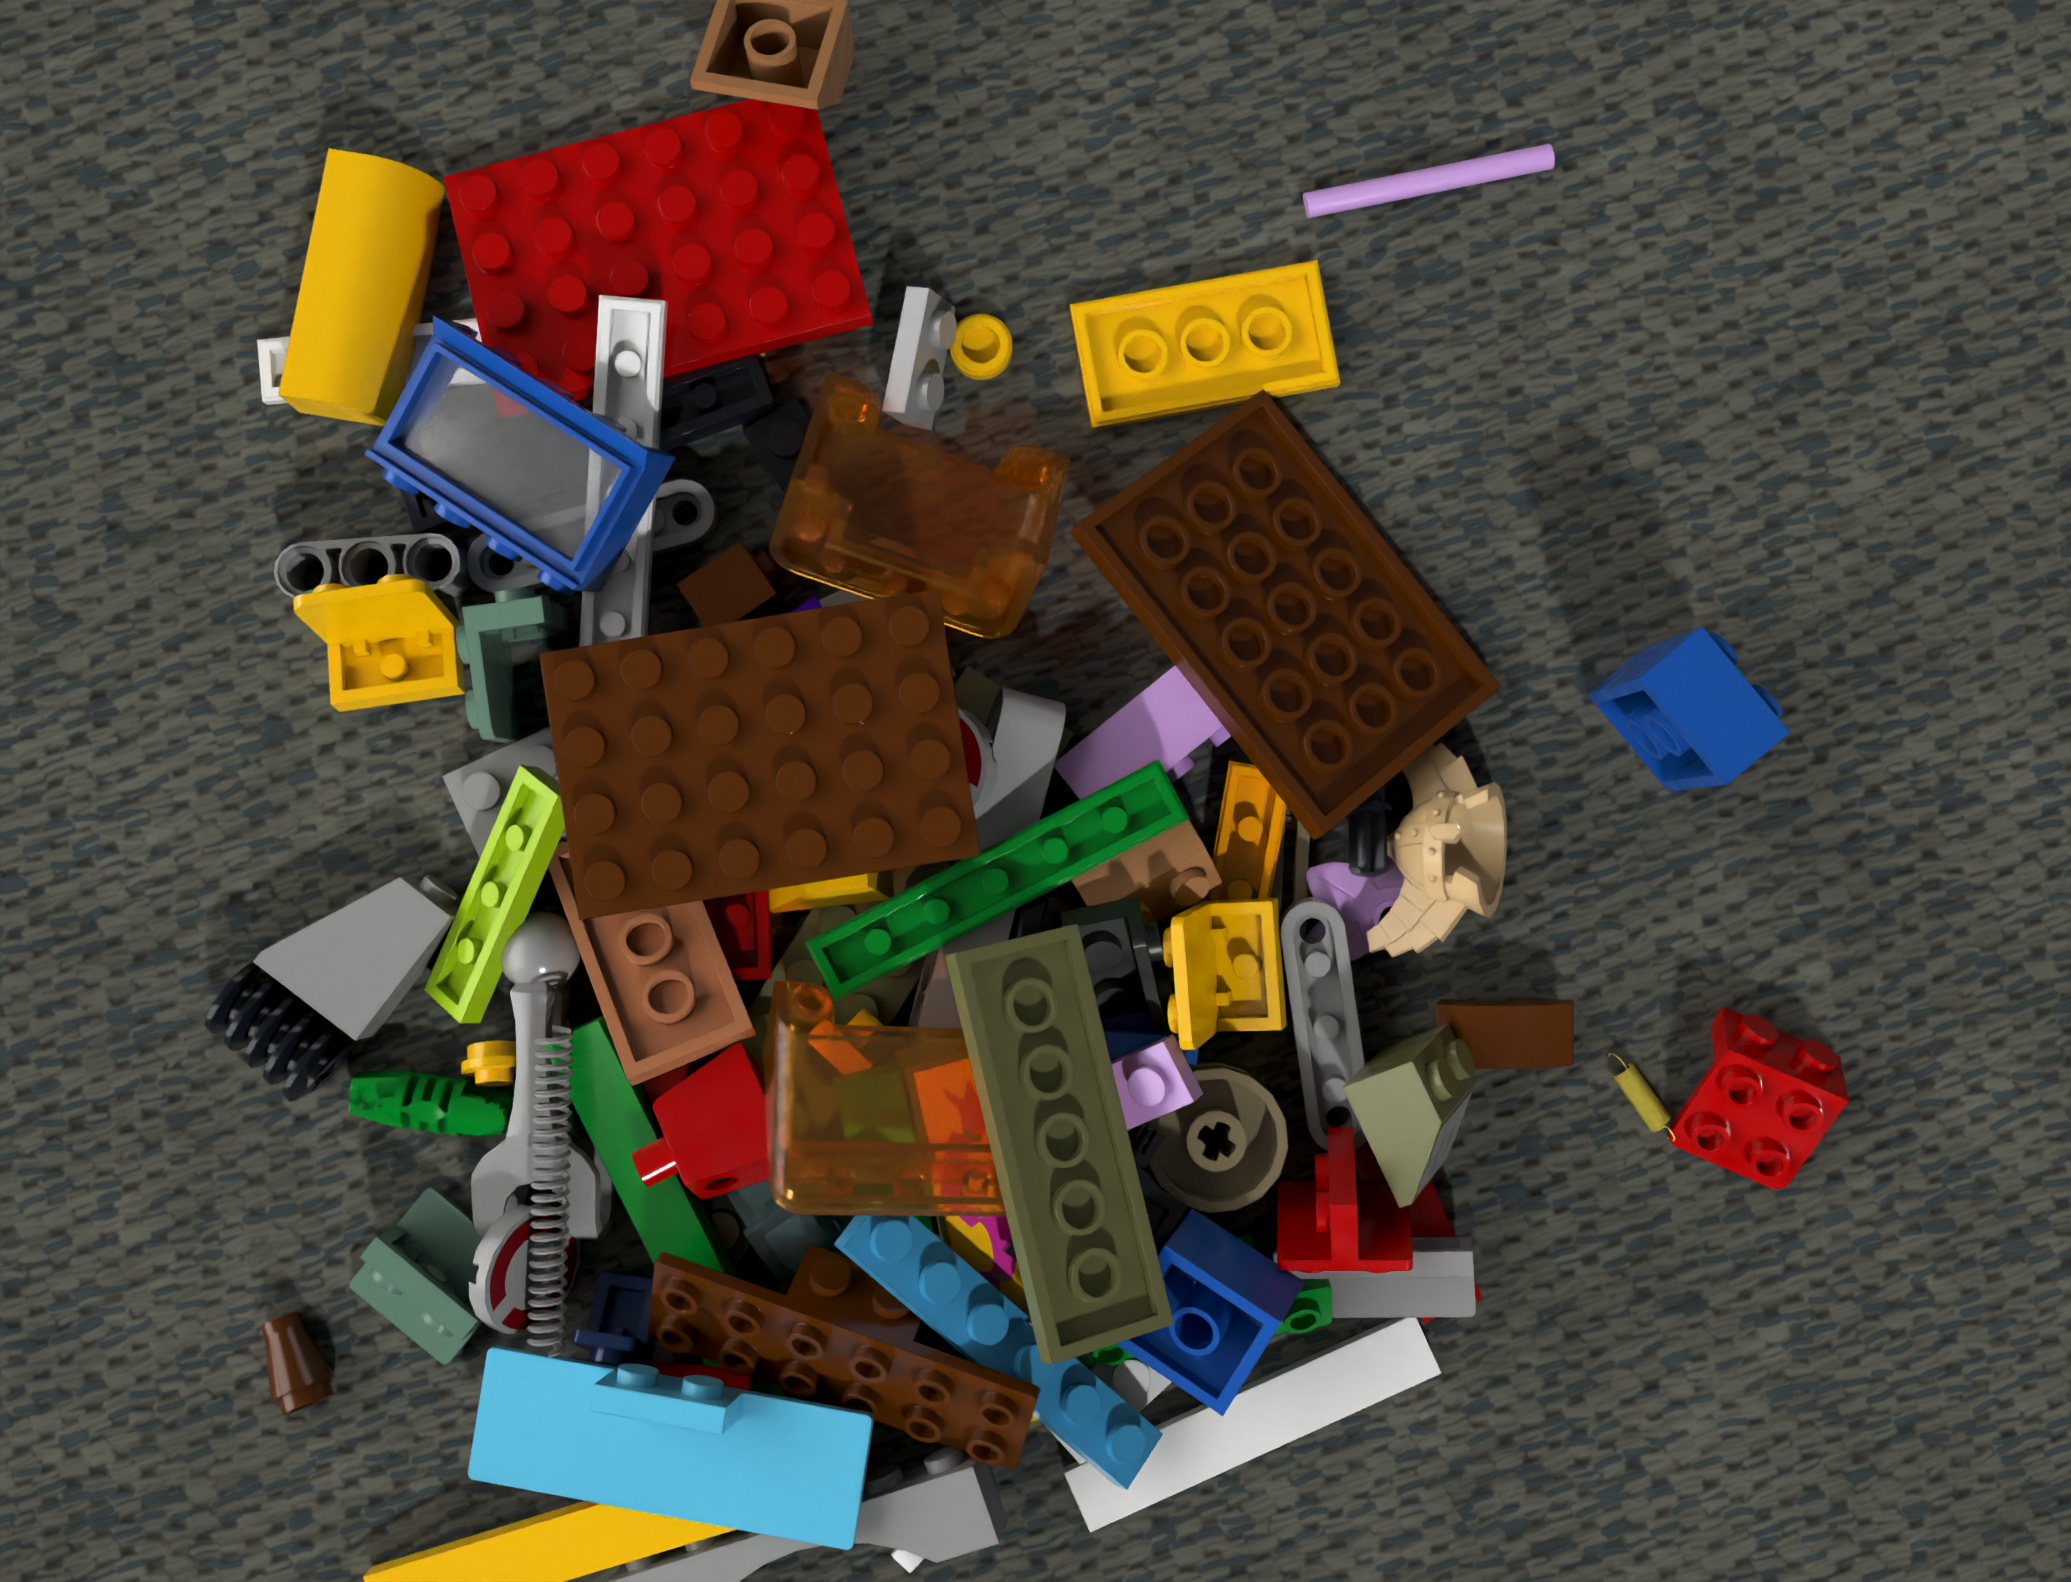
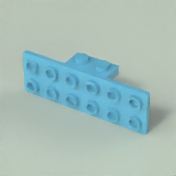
[468,1345,874,1550]

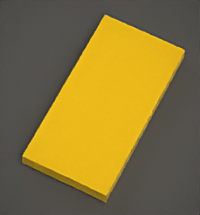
[1070,260,1341,431]

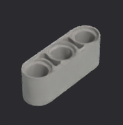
[274,533,473,599]

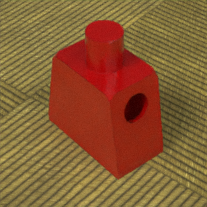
[631,1041,803,1199]

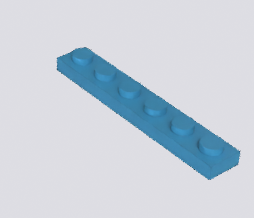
[834,1189,1163,1490]

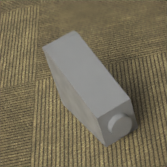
[253,875,458,1041]

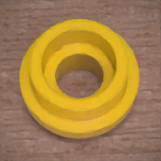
[461,1041,517,1087]

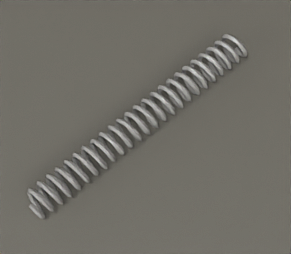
[526,1025,575,1358]

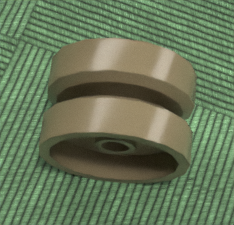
[1142,1060,1288,1213]

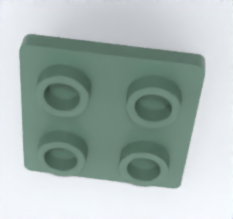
[350,1186,483,1365]

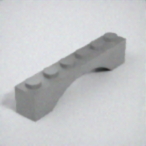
[607,1447,1008,1582]

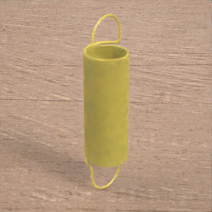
[1609,1053,1675,1141]

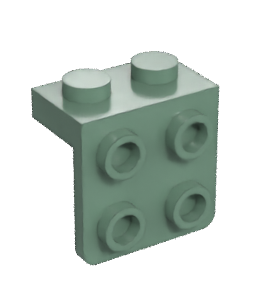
[456,588,572,744]

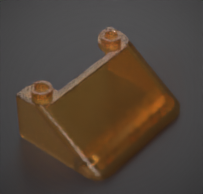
[763,981,1006,1216]

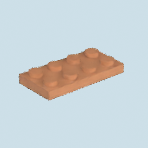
[548,841,756,1086]

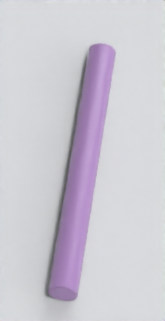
[1303,143,1555,218]

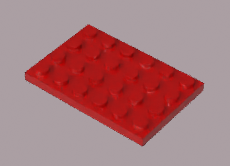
[443,99,873,419]

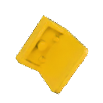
[293,574,465,712]
[1163,898,1287,1050]

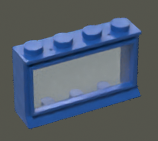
[364,315,676,596]

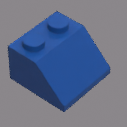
[1116,1208,1306,1416]

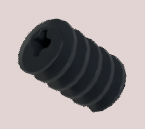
[204,961,354,1102]

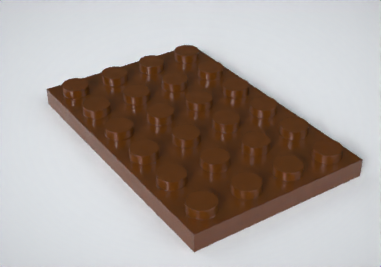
[1070,389,1501,840]
[539,589,981,920]

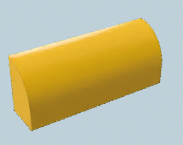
[278,148,445,426]

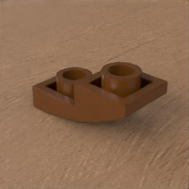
[1436,997,1574,1069]

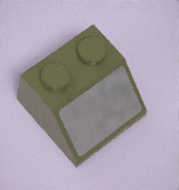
[1343,1023,1476,1208]

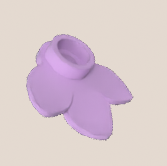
[1306,855,1405,961]

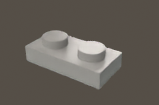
[882,286,957,430]

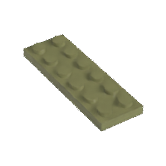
[945,924,1174,1365]

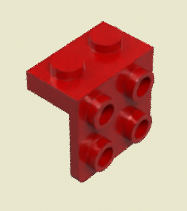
[1669,1006,1849,1189]

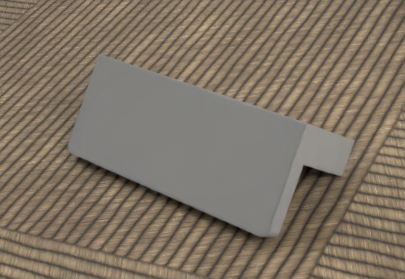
[1273,1237,1476,1318]

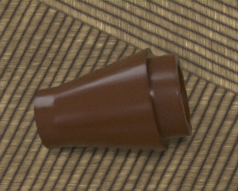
[261,1311,336,1415]

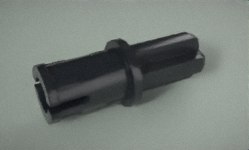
[1345,783,1394,877]

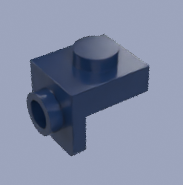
[572,1271,656,1367]

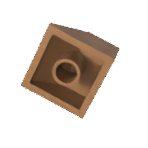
[690,0,855,110]
[1071,760,1223,923]

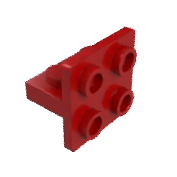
[1277,1127,1413,1274]

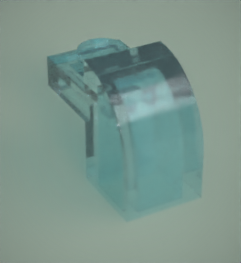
[726,1172,844,1285]

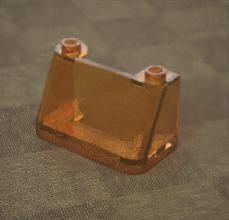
[770,370,1071,639]

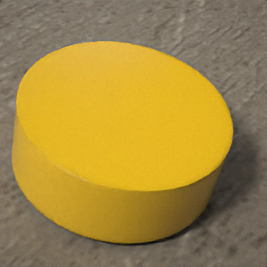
[950,314,1012,380]

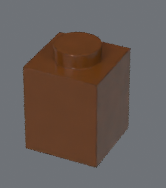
[676,541,784,626]

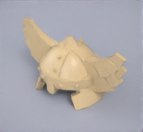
[1366,742,1507,958]

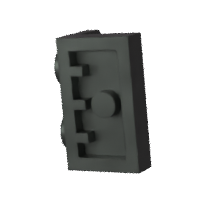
[1060,896,1173,1034]

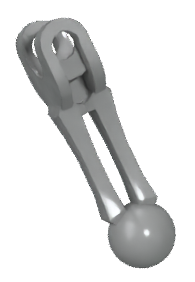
[471,911,616,1240]

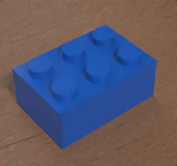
[1587,627,1791,792]

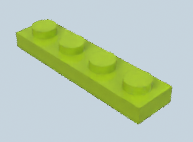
[424,765,565,1024]

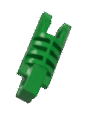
[349,1070,514,1138]

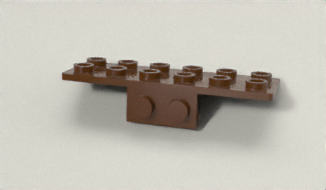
[648,1244,1041,1469]

